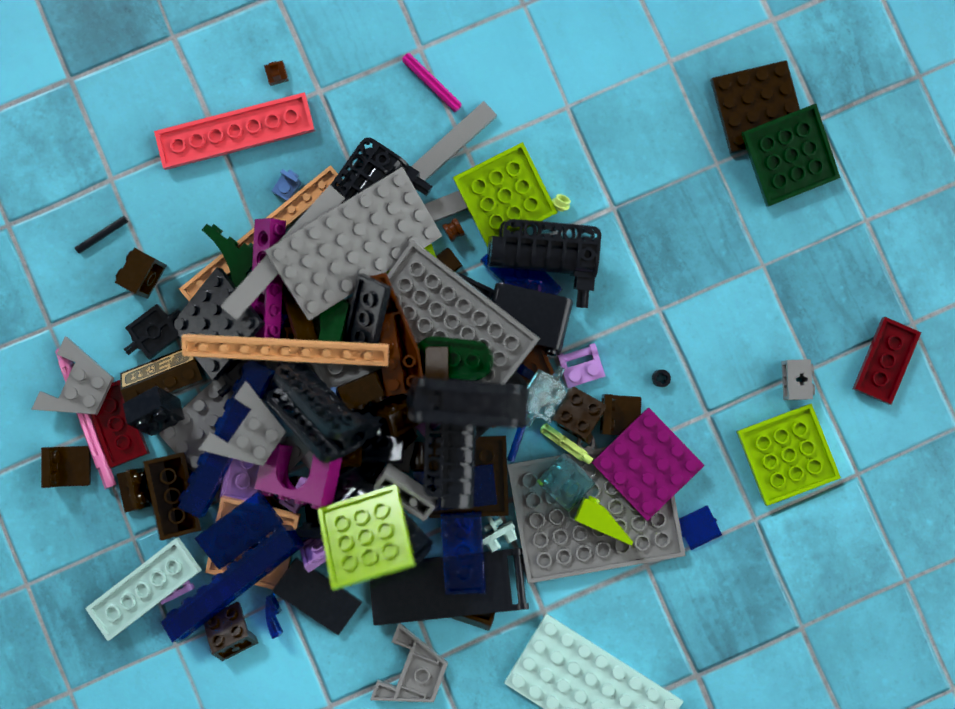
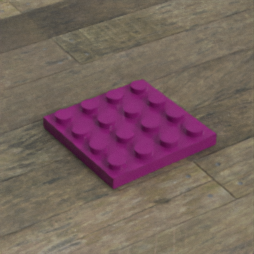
[591,407,705,521]

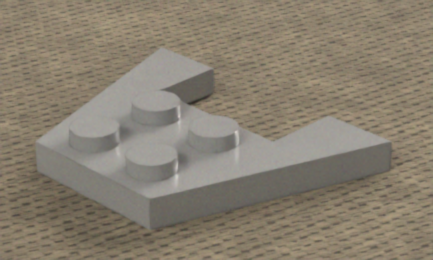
[31,336,114,415]
[198,381,286,466]
[370,623,448,702]

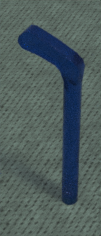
[507,364,541,462]

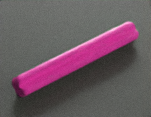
[402,53,462,112]

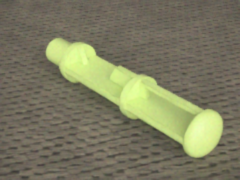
[540,423,594,465]

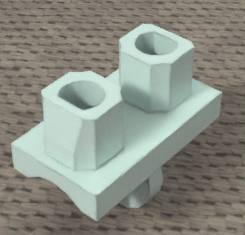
[480,516,517,552]

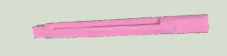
[55,348,117,489]

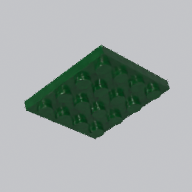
[741,103,840,206]

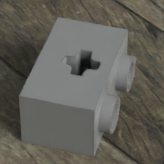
[781,359,815,400]

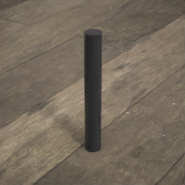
[74,216,129,254]

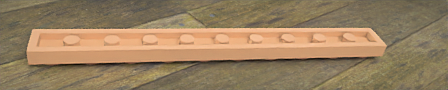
[179,165,339,301]
[181,334,389,366]

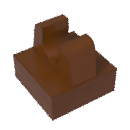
[264,60,289,86]

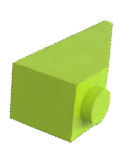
[574,496,633,546]

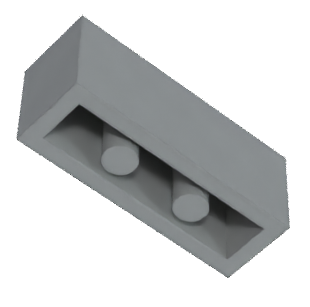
[373,463,438,521]

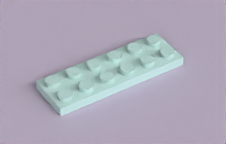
[85,537,202,641]

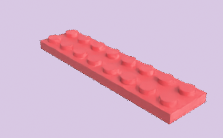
[154,92,315,170]

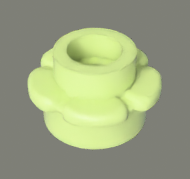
[552,194,571,212]

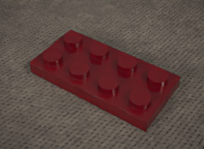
[852,317,922,405]
[90,380,150,468]

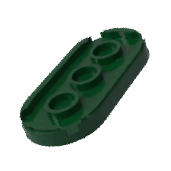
[417,336,493,381]

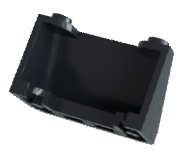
[491,283,573,356]

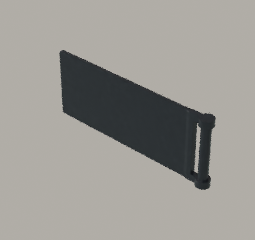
[370,548,529,626]

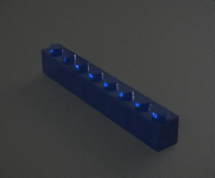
[178,360,275,518]
[161,525,304,643]

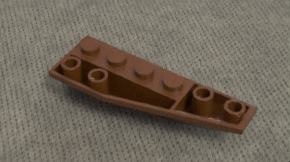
[370,273,424,396]

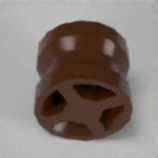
[442,218,465,242]

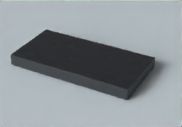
[343,273,391,344]
[272,557,362,635]

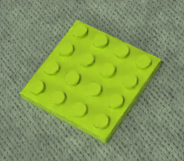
[453,142,557,248]
[736,403,841,506]
[318,484,415,591]

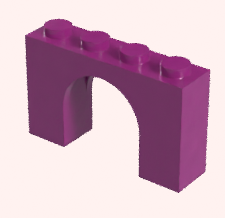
[254,443,342,509]

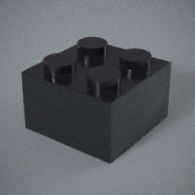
[123,386,185,436]

